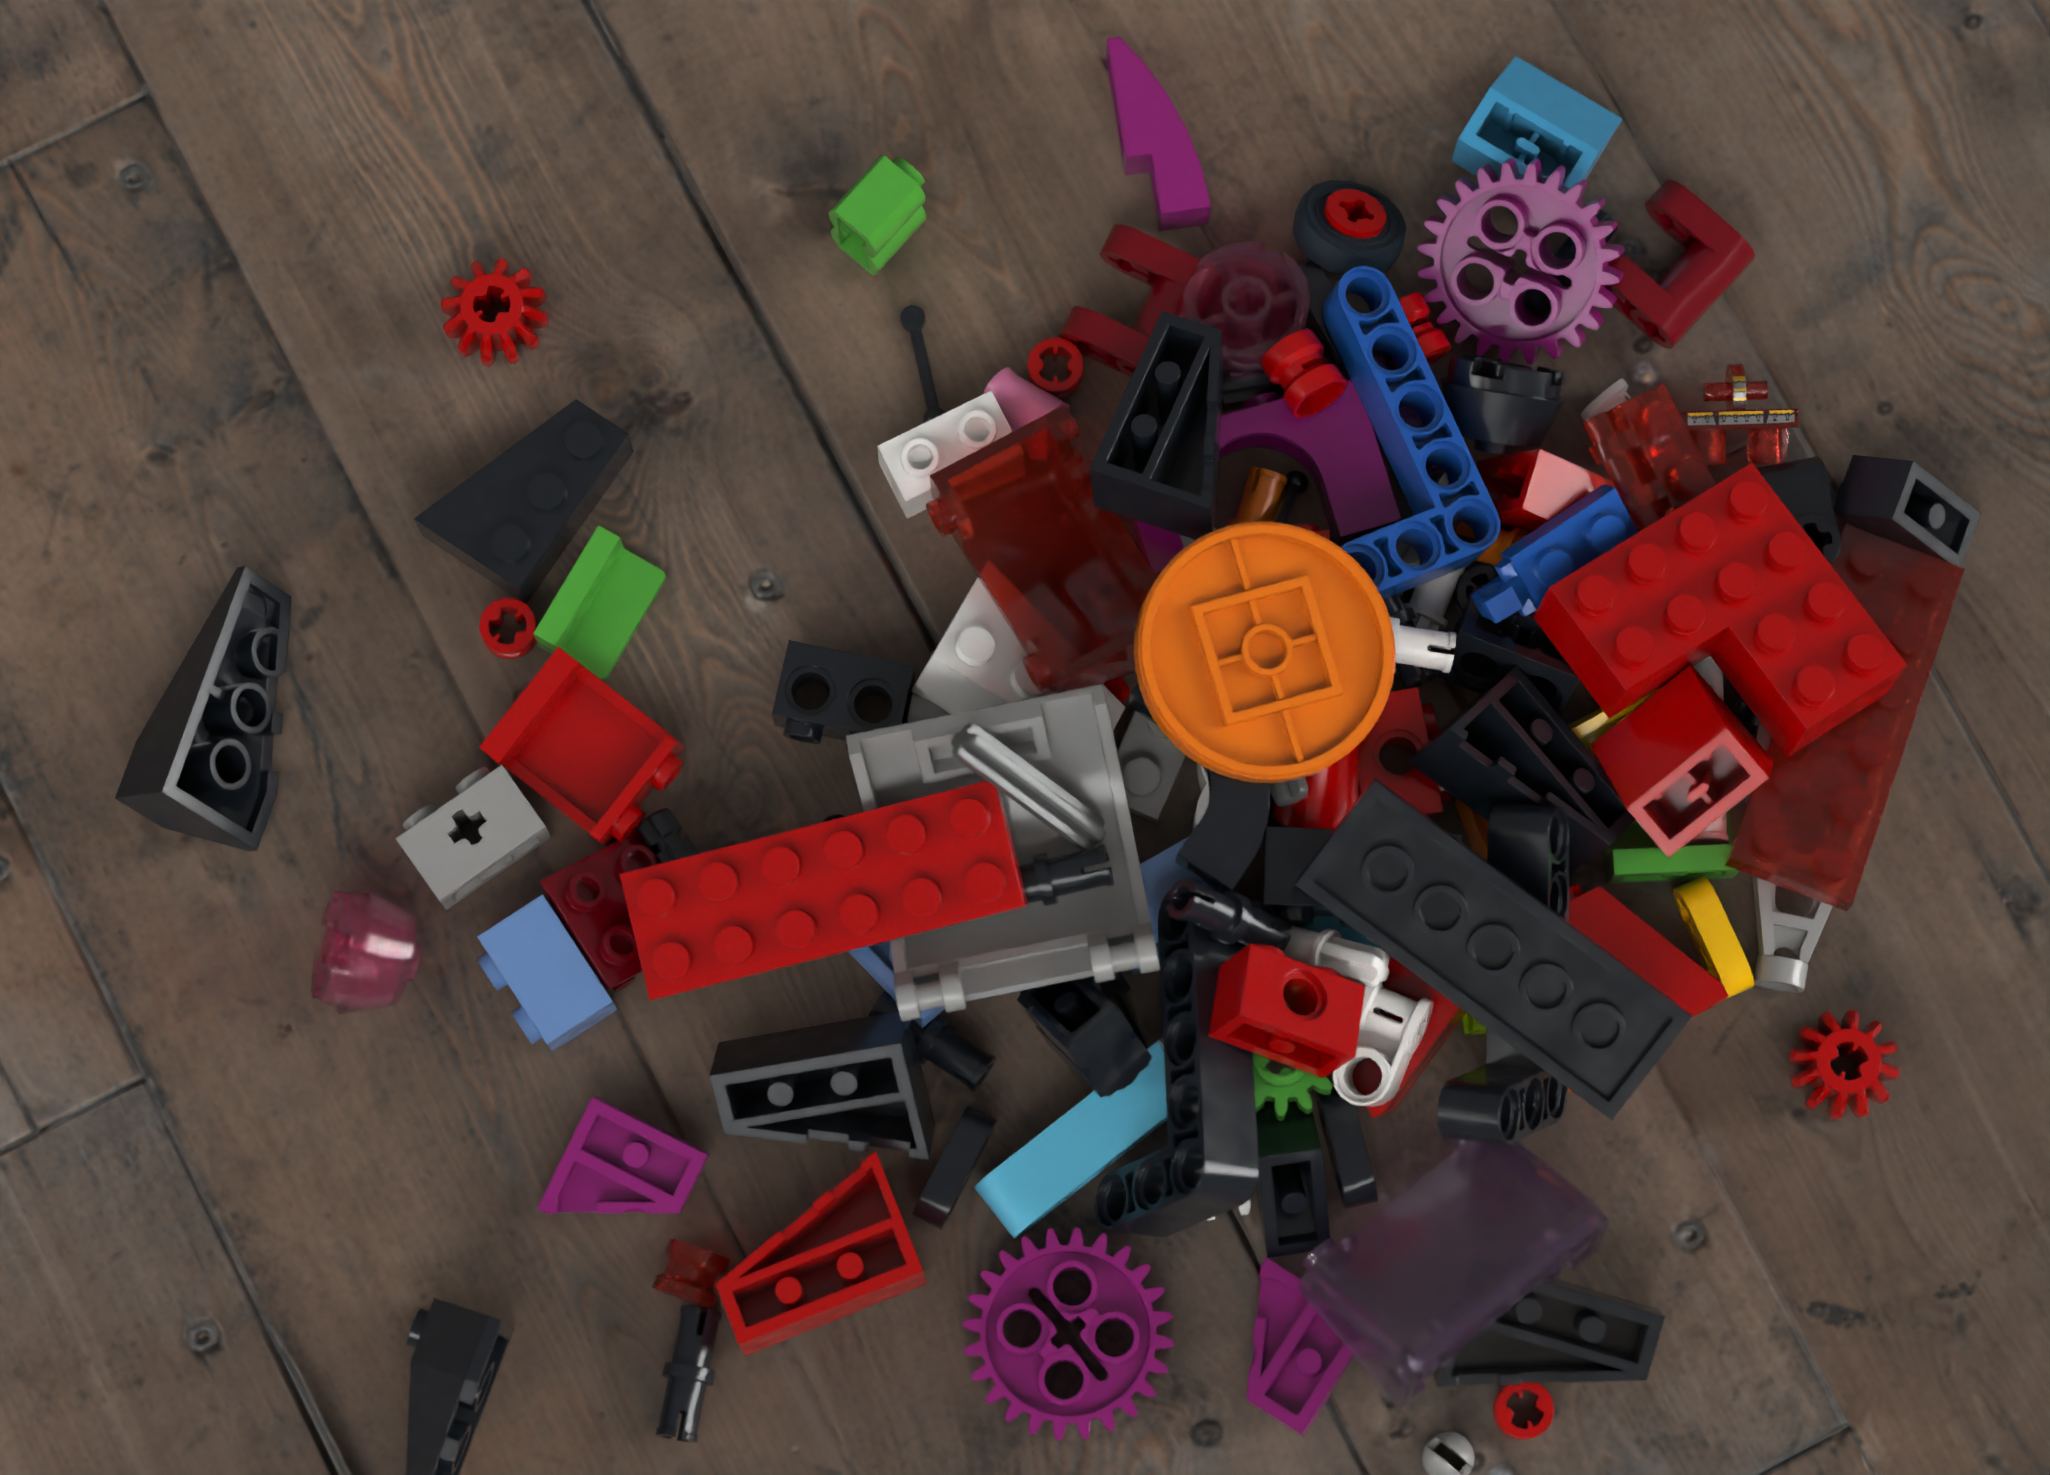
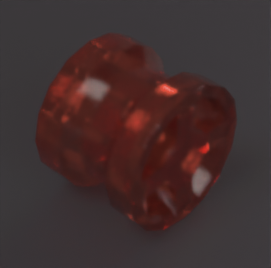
[652,1238,730,1310]

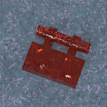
[1582,383,1716,532]

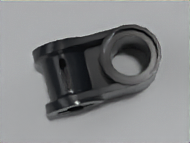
[1757,456,1842,564]

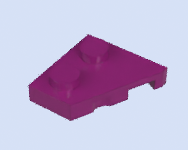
[537,1096,711,1213]
[1246,1257,1374,1438]

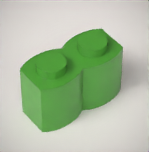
[828,155,927,275]

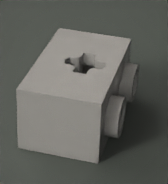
[395,765,551,910]

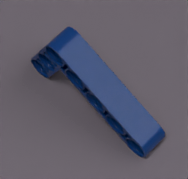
[1322,266,1501,600]

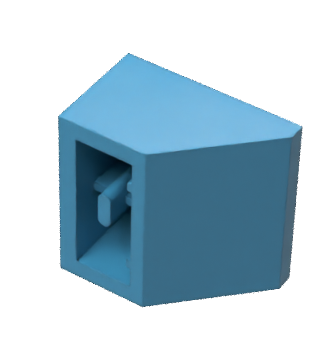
[1451,56,1622,189]

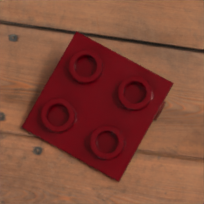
[539,830,660,993]

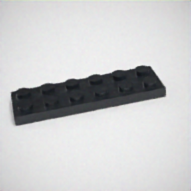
[1295,777,1692,1120]

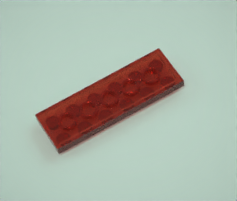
[1725,524,1965,911]

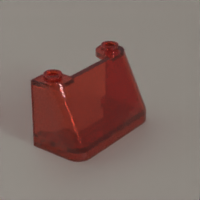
[926,405,1162,694]

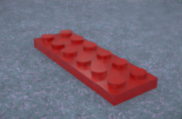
[619,781,1029,1000]

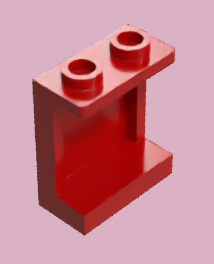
[479,647,686,846]

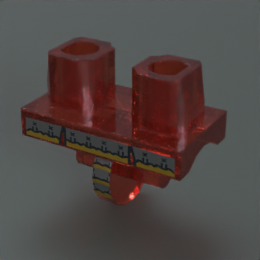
[1675,363,1798,465]

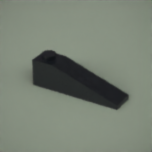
[115,566,291,851]
[406,1298,514,1475]

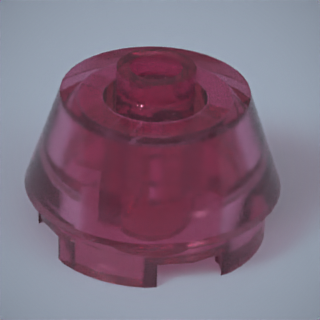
[311,887,420,1014]

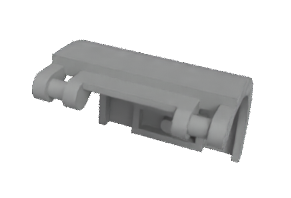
[846,684,1160,1022]

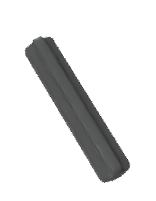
[951,724,1106,851]

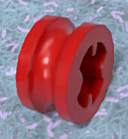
[1027,337,1084,399]
[479,597,538,660]
[1493,1382,1554,1440]

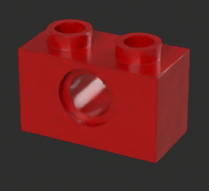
[1358,687,1451,822]
[1208,944,1366,1078]

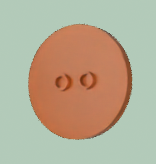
[1134,521,1396,783]

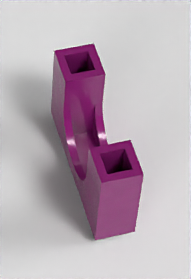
[1130,379,1402,587]

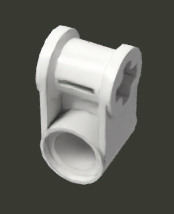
[1333,982,1434,1107]

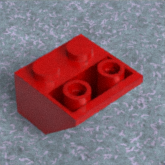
[1591,663,1774,858]

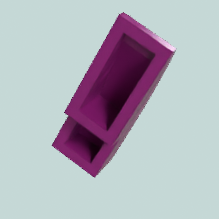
[1106,37,1211,231]

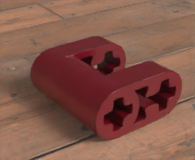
[1604,179,1755,349]
[1058,224,1220,377]

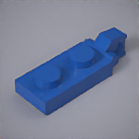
[1470,484,1638,624]

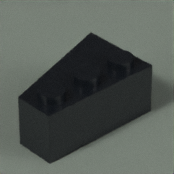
[709,1011,935,1160]

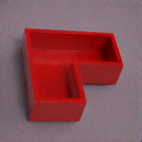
[1533,463,1908,757]

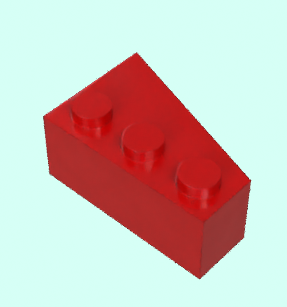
[715,1151,927,1356]

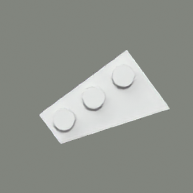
[911,563,1126,729]

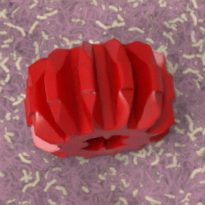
[441,258,549,367]
[1787,1009,1900,1120]

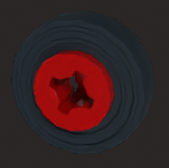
[1292,180,1406,275]

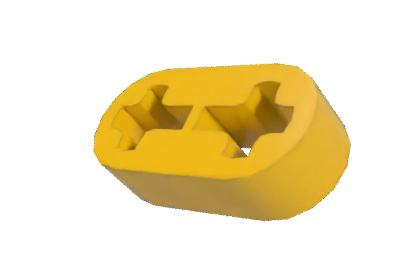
[1673,876,1755,999]

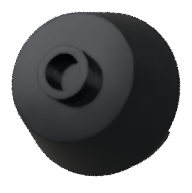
[1440,355,1566,455]

